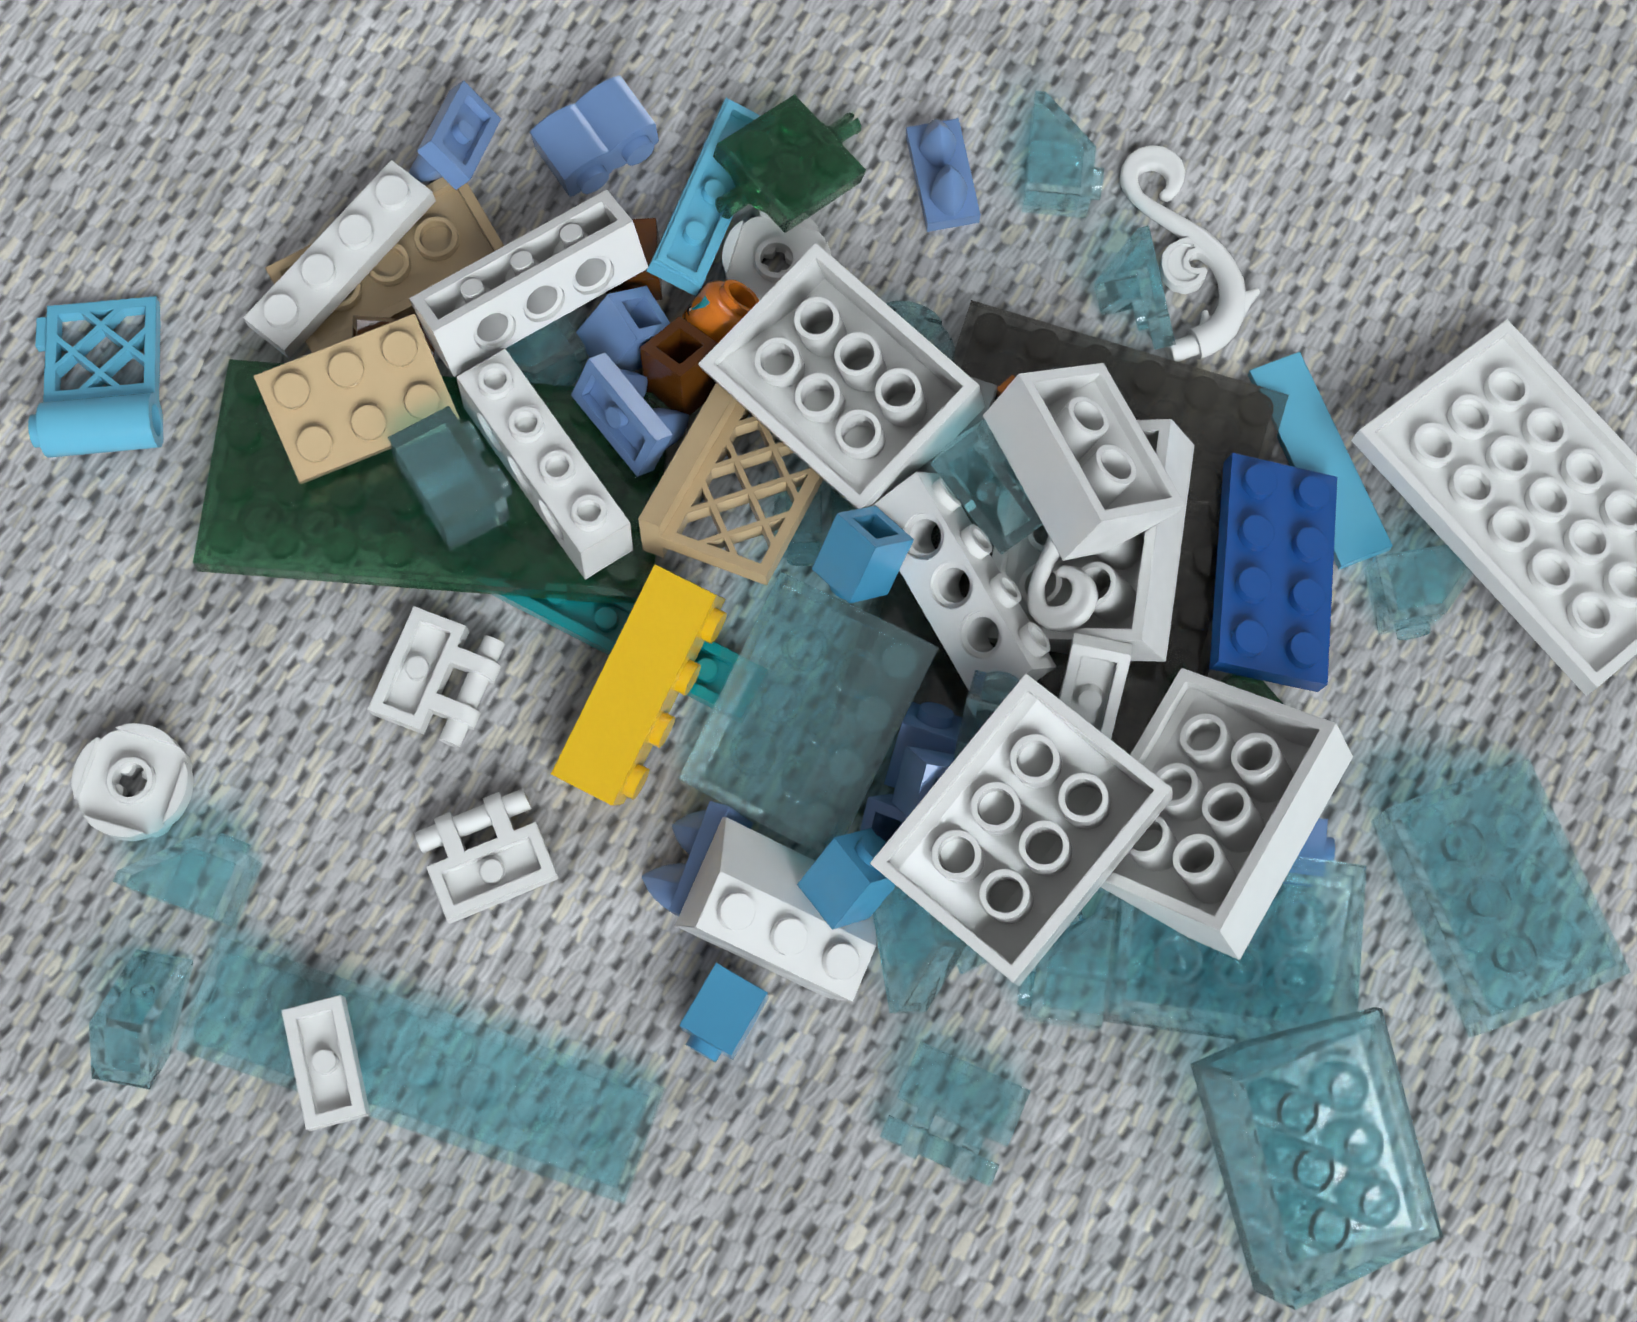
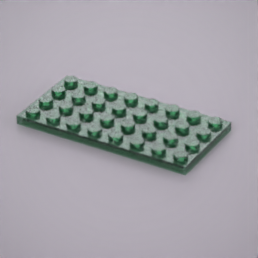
[193,359,670,604]

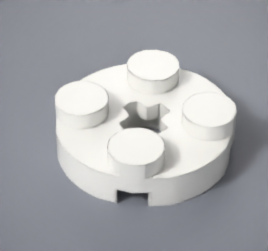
[722,207,831,301]
[71,723,194,841]

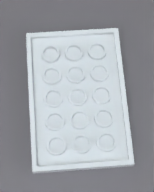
[1351,319,1637,696]

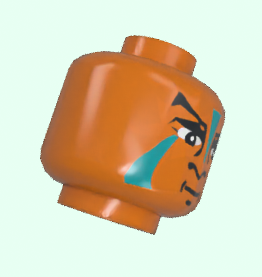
[682,279,759,343]

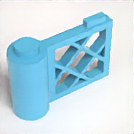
[28,296,164,458]

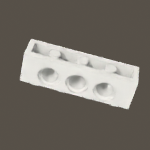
[409,190,649,377]
[456,349,633,580]
[872,472,1056,707]

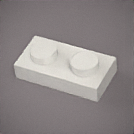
[1059,633,1132,740]
[281,995,371,1131]

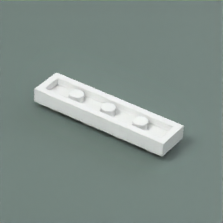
[243,160,436,359]

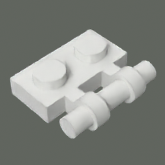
[367,606,505,748]
[414,788,559,924]

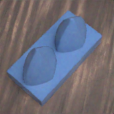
[409,80,501,190]
[906,118,981,232]
[571,352,689,477]
[642,801,753,917]

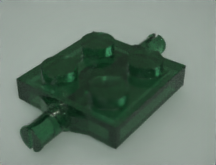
[713,94,866,233]

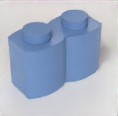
[530,75,659,197]

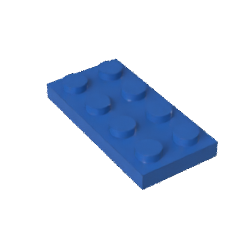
[1209,453,1338,692]

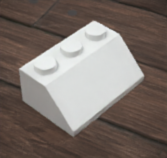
[983,363,1186,561]
[675,817,877,1002]

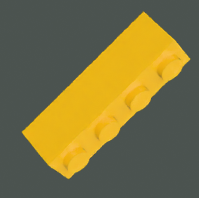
[551,564,727,806]

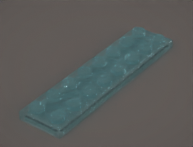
[176,937,665,1204]

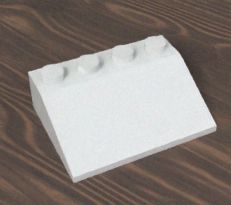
[698,243,985,509]
[987,419,1195,662]
[1101,668,1353,960]
[870,674,1173,986]

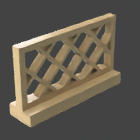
[638,382,823,586]

